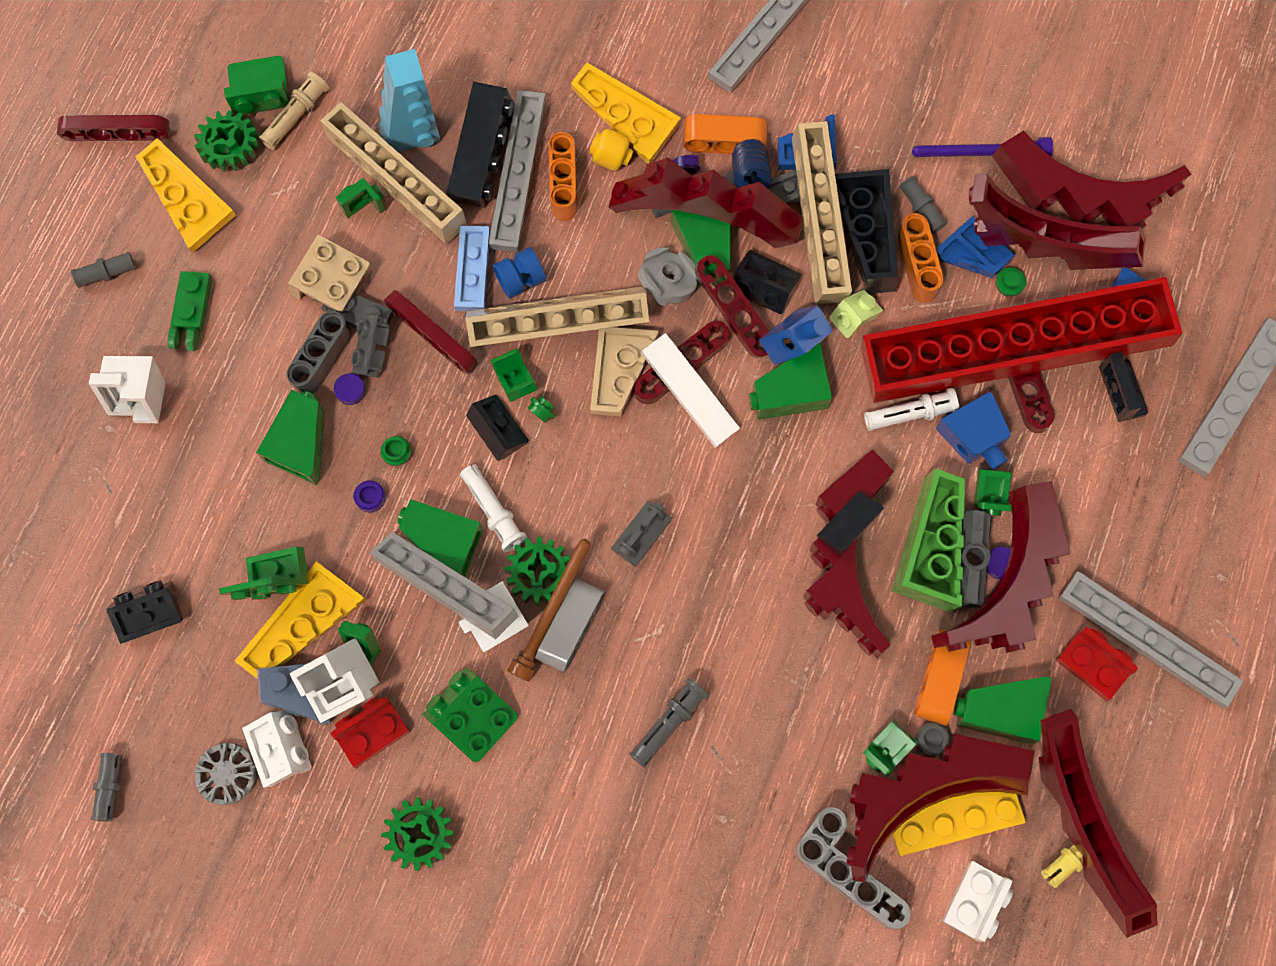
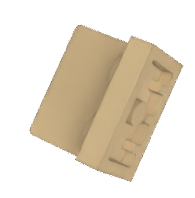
[288,235,369,313]

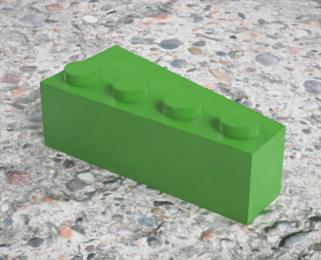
[891,469,965,612]

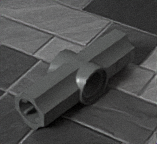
[960,510,991,608]

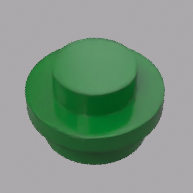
[995,267,1026,297]
[528,396,556,423]
[380,436,411,466]

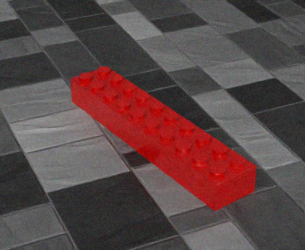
[861,277,1183,403]

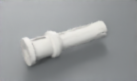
[864,387,959,431]
[460,464,527,552]

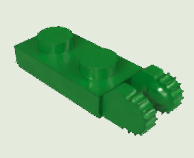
[167,271,212,351]

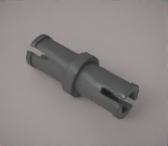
[899,176,947,234]
[71,252,136,288]
[91,753,122,822]

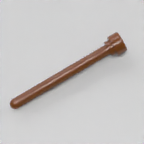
[507,539,591,682]

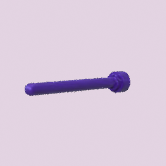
[912,137,1053,157]

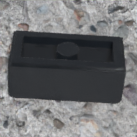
[466,395,529,461]
[816,491,884,557]

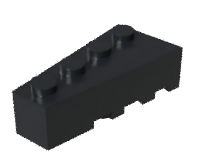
[446,81,515,208]
[835,169,898,294]

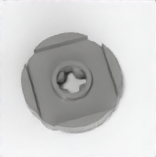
[638,248,697,306]

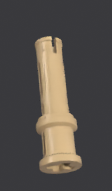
[259,72,329,150]

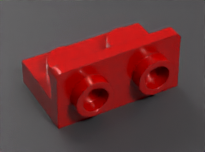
[1056,627,1138,702]
[330,697,410,769]

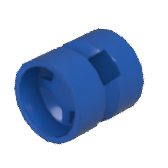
[492,247,547,299]

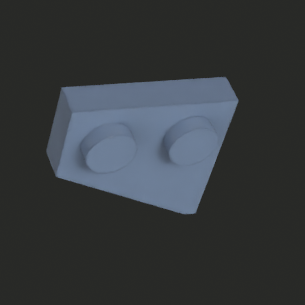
[257,664,330,725]

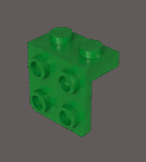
[224,56,290,116]
[219,546,309,600]
[422,667,518,762]

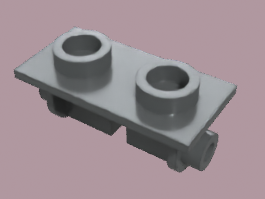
[351,315,390,378]
[611,501,672,567]

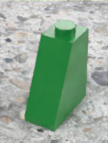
[671,210,730,285]
[748,343,832,420]
[256,389,325,486]
[397,499,483,577]
[953,677,1052,745]

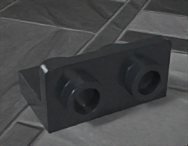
[730,250,802,314]
[1099,352,1148,422]
[106,580,183,644]

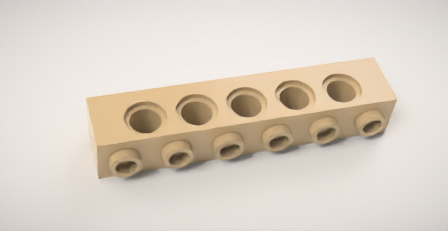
[320,102,467,245]
[792,121,852,305]
[465,286,650,347]

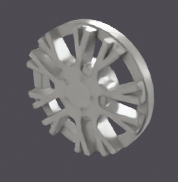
[194,743,257,805]

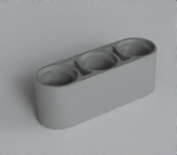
[535,578,605,673]

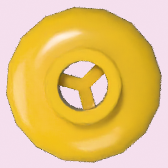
[589,128,633,171]

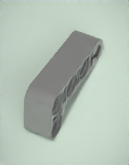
[795,807,911,929]

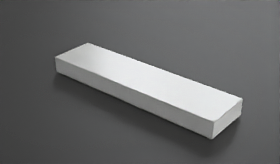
[641,333,740,448]

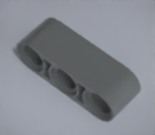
[286,311,351,394]

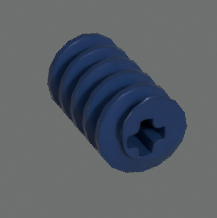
[732,139,771,189]

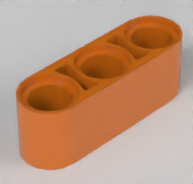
[684,114,768,154]
[549,132,577,221]
[898,213,943,303]
[914,629,971,726]

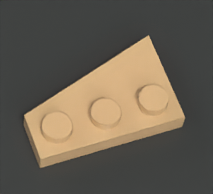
[590,327,659,417]

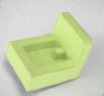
[829,289,883,338]

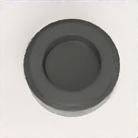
[915,723,950,756]

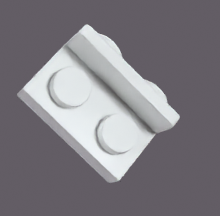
[242,711,312,788]
[942,861,1013,942]

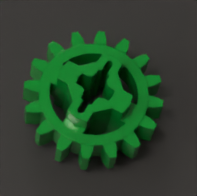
[194,110,259,172]
[504,536,570,606]
[381,797,455,871]

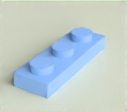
[454,225,491,311]

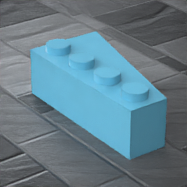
[378,49,441,153]

